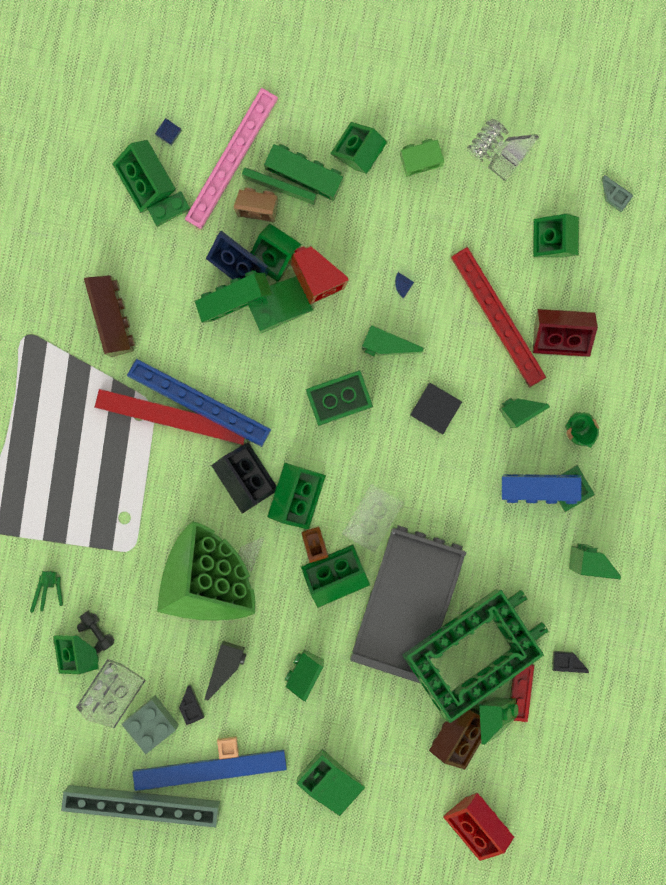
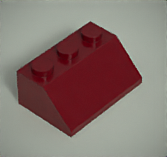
[533,309,598,357]

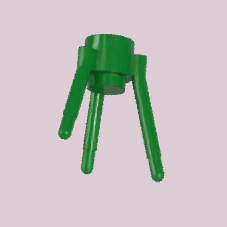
[30,571,63,613]

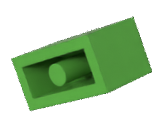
[400,139,444,177]

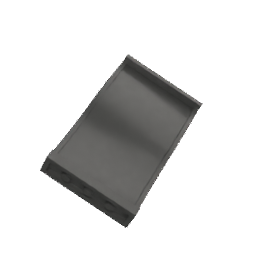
[350,525,467,684]

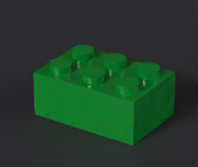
[305,370,373,426]

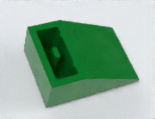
[296,749,365,816]

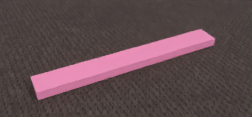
[185,87,278,230]

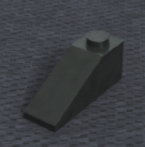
[204,641,247,701]

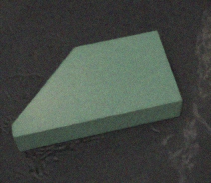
[602,175,634,212]

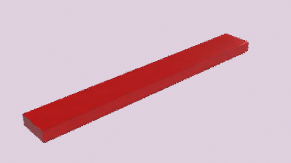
[451,247,546,388]
[94,389,245,445]

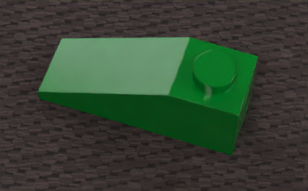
[362,325,424,357]

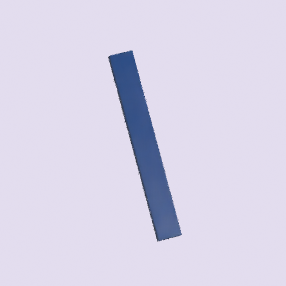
[127,359,271,447]
[132,750,287,791]

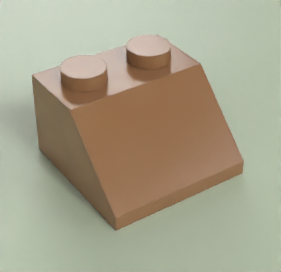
[234,188,278,222]

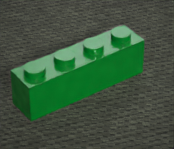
[264,144,344,201]
[194,271,272,323]

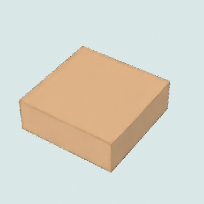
[217,737,239,760]

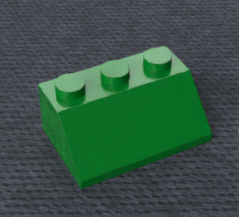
[112,139,176,213]
[267,462,326,530]
[569,543,621,580]
[301,545,370,608]

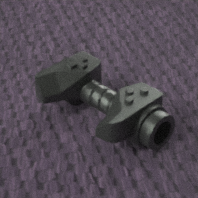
[77,610,115,653]

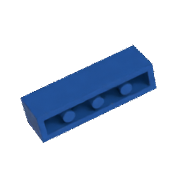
[502,474,582,504]

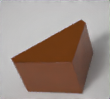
[301,526,328,563]

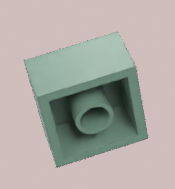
[122,695,179,754]

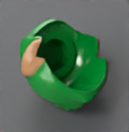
[565,412,599,448]

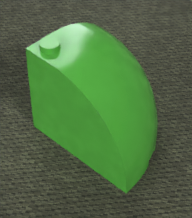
[157,521,256,621]

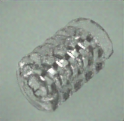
[467,119,509,162]

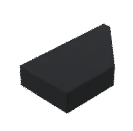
[552,651,589,673]
[179,684,205,725]

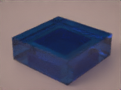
[155,118,182,146]

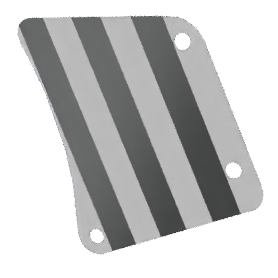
[0,335,154,552]

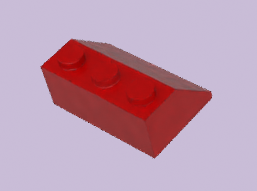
[443,793,514,861]

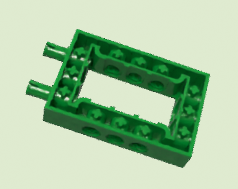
[402,589,548,723]

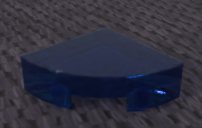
[395,272,414,299]

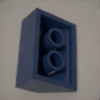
[206,231,270,280]

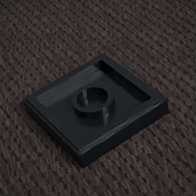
[410,382,462,435]

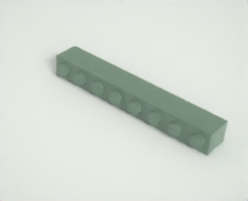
[61,785,220,828]

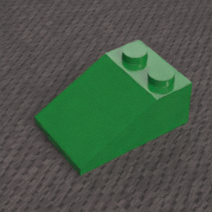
[249,276,313,334]

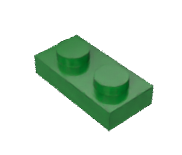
[147,191,190,227]

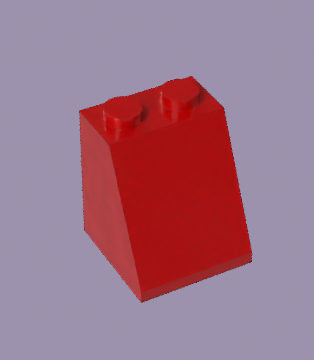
[290,246,349,305]

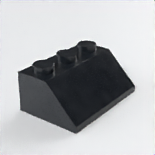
[211,442,277,514]

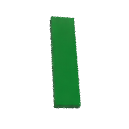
[242,167,317,205]

